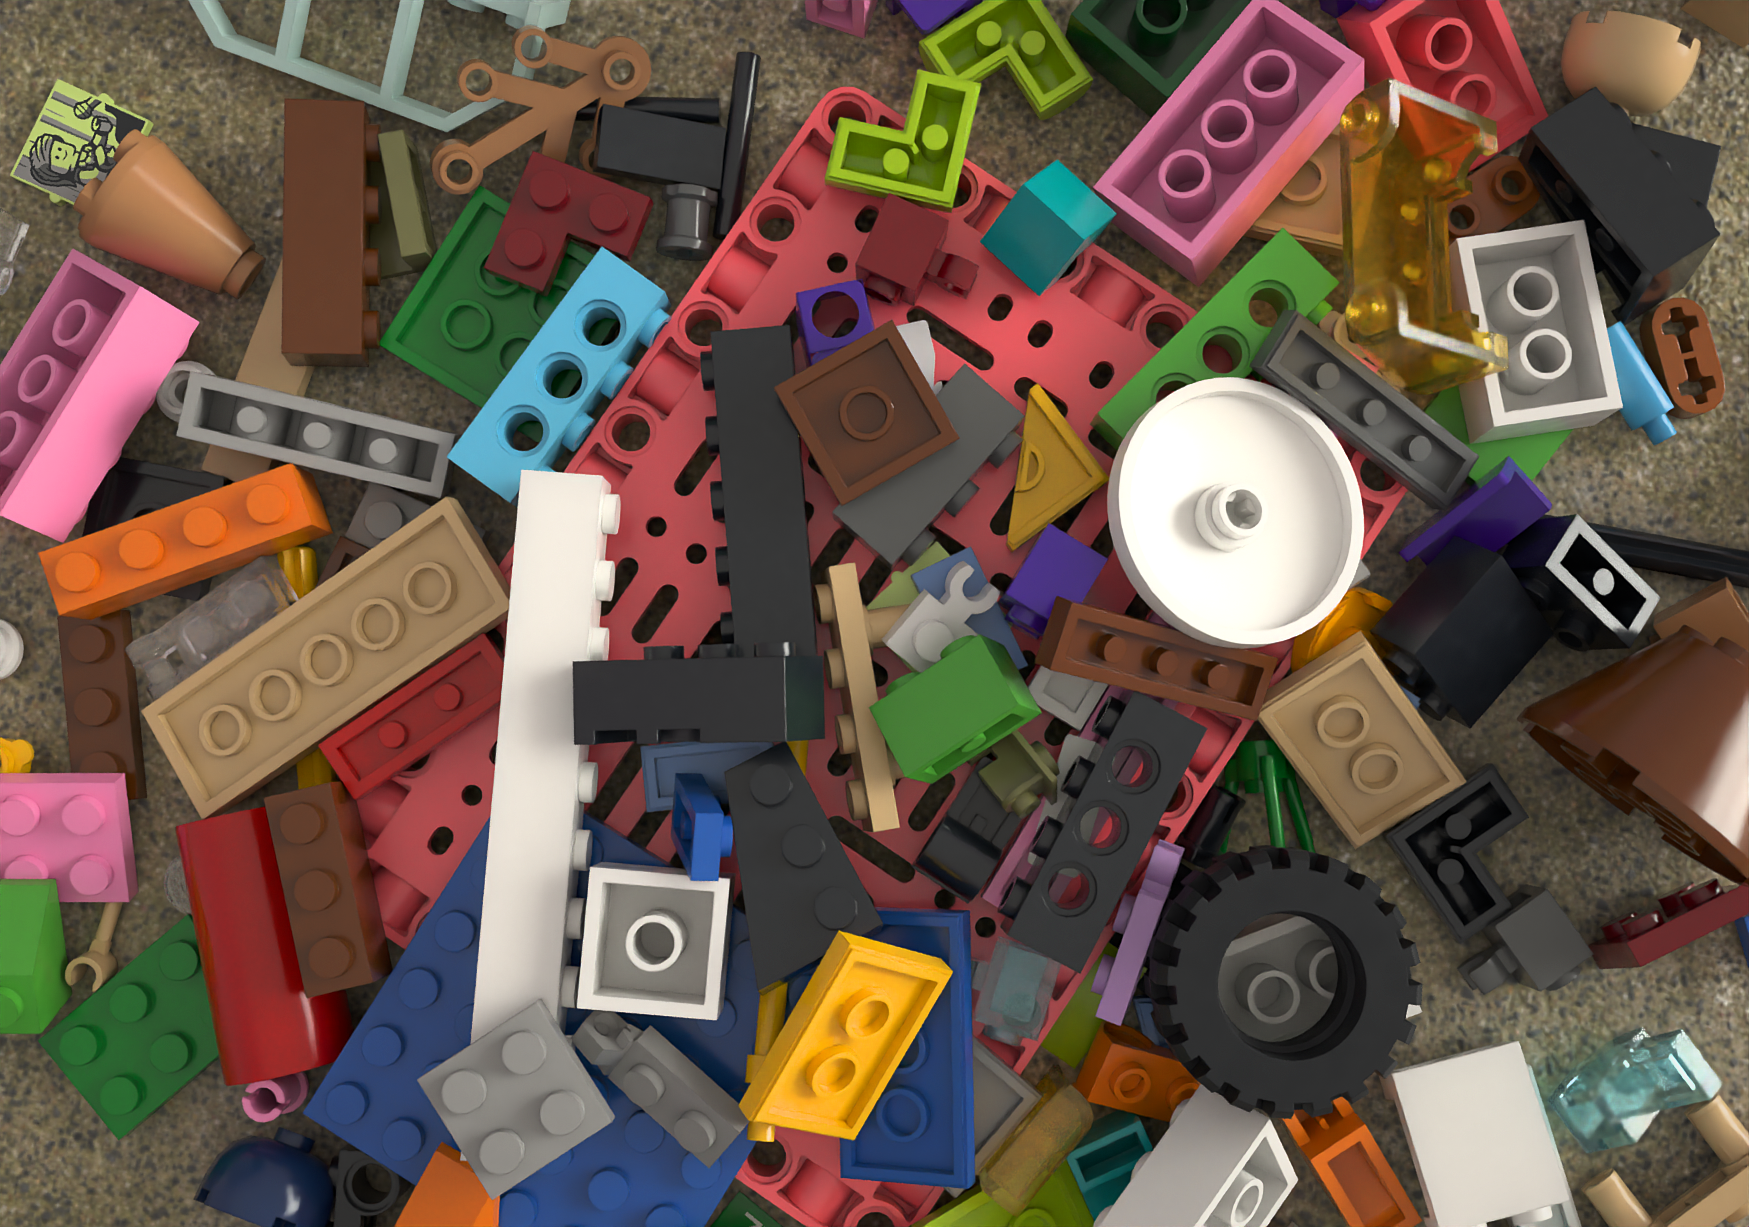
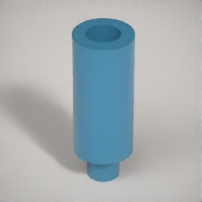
[1607,321,1677,446]

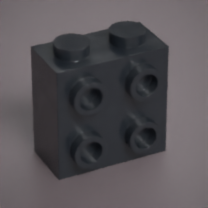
[1370,536,1554,729]

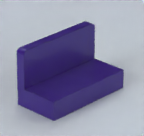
[1398,456,1552,566]

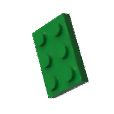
[38,914,219,1140]

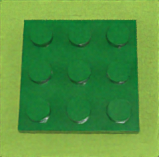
[379,185,620,444]

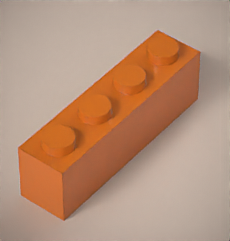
[38,463,333,620]

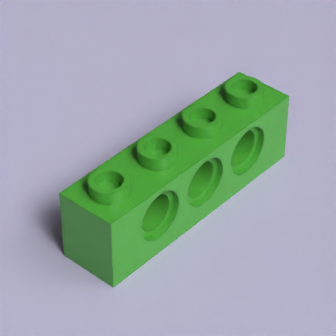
[1090,228,1340,451]

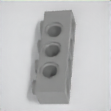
[176,371,462,498]

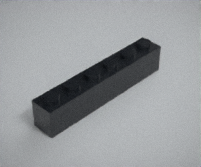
[700,325,818,657]

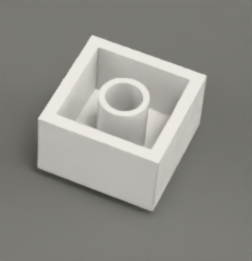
[577,862,736,1020]

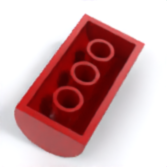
[175,806,354,1086]

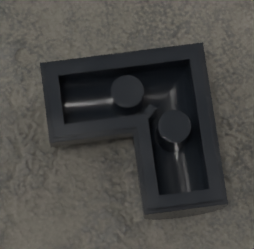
[1382,763,1529,944]

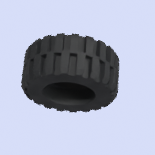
[1143,845,1423,1119]

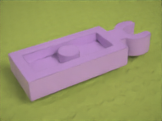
[1091,839,1185,1026]

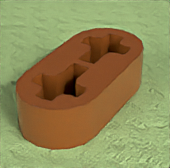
[1639,297,1725,419]

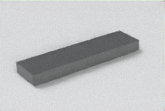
[1249,310,1479,511]

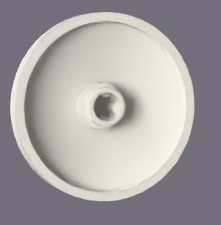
[1107,377,1364,649]

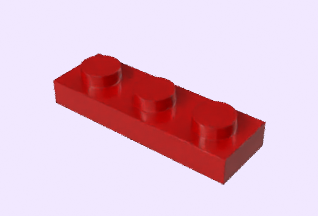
[318,633,504,800]

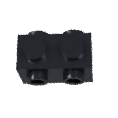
[1502,514,1661,652]

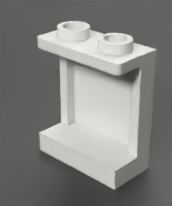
[1379,1041,1570,1227]

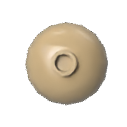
[1561,11,1701,117]

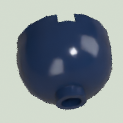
[193,1127,336,1227]

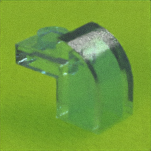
[1547,1027,1723,1154]

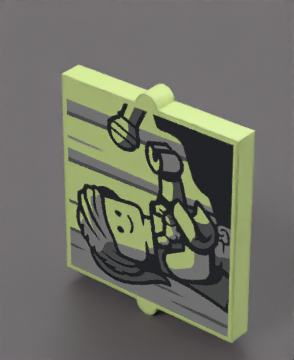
[10,79,154,206]

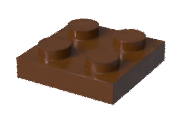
[774,320,960,507]

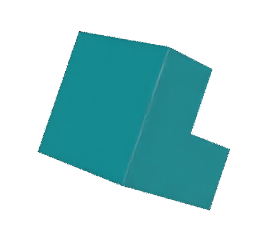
[980,159,1117,296]
[1057,1110,1154,1221]

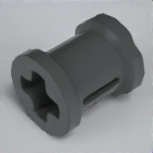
[656,184,718,261]

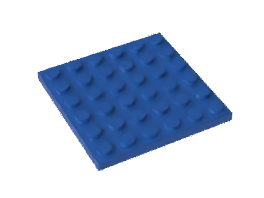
[303,810,819,1227]

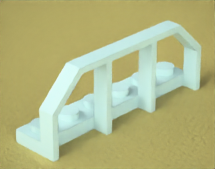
[188,0,571,132]

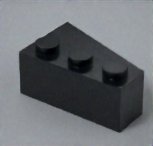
[724,742,883,996]

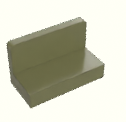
[370,129,437,280]

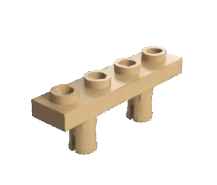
[813,562,911,832]
[1581,1093,1749,1227]

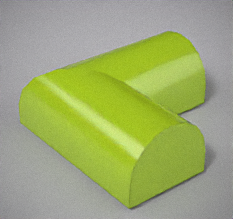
[919,0,1093,120]
[825,69,981,213]

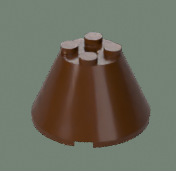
[1517,625,1749,887]

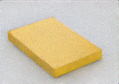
[738,931,953,1140]

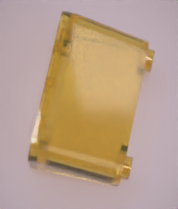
[1339,77,1509,395]

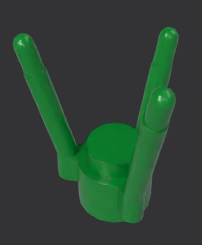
[1220,740,1316,853]

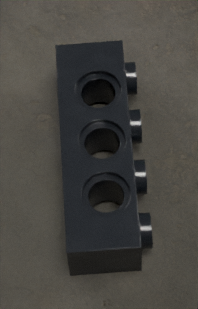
[998,690,1208,973]

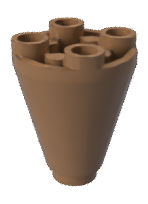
[73,129,266,299]

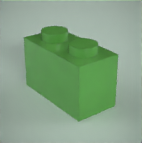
[869,634,1042,784]

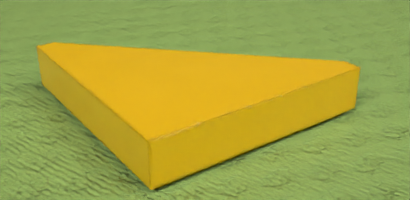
[1006,383,1109,553]

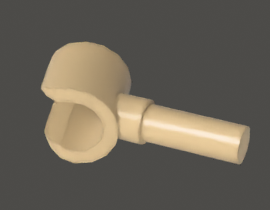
[65,902,123,992]

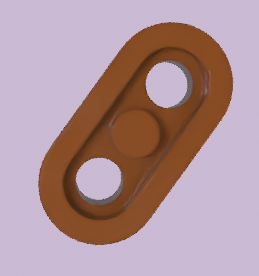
[1420,156,1540,256]

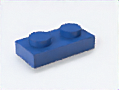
[671,773,733,881]

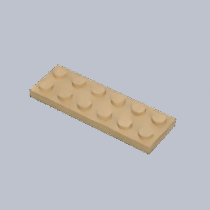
[141,496,511,820]

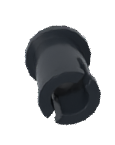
[1177,783,1246,869]

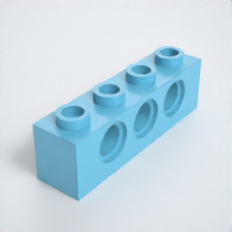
[447,247,671,508]

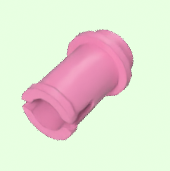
[242,1071,309,1123]

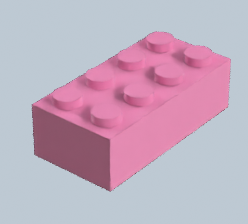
[1093,0,1364,287]
[0,249,199,543]

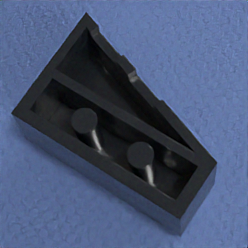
[1518,87,1720,326]
[572,642,825,745]

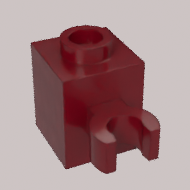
[855,193,979,306]

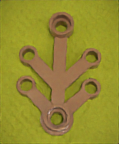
[430,25,651,195]

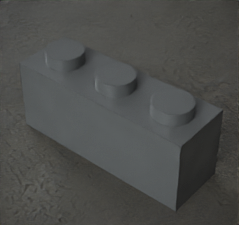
[832,363,1024,571]

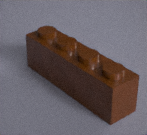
[281,98,382,367]

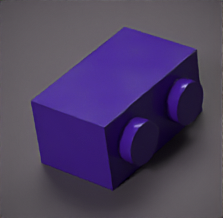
[998,523,1108,640]

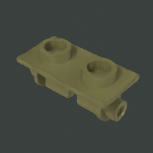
[967,729,1060,819]

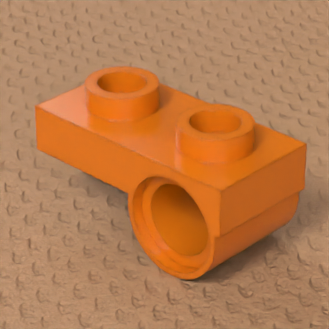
[1076,1020,1201,1122]

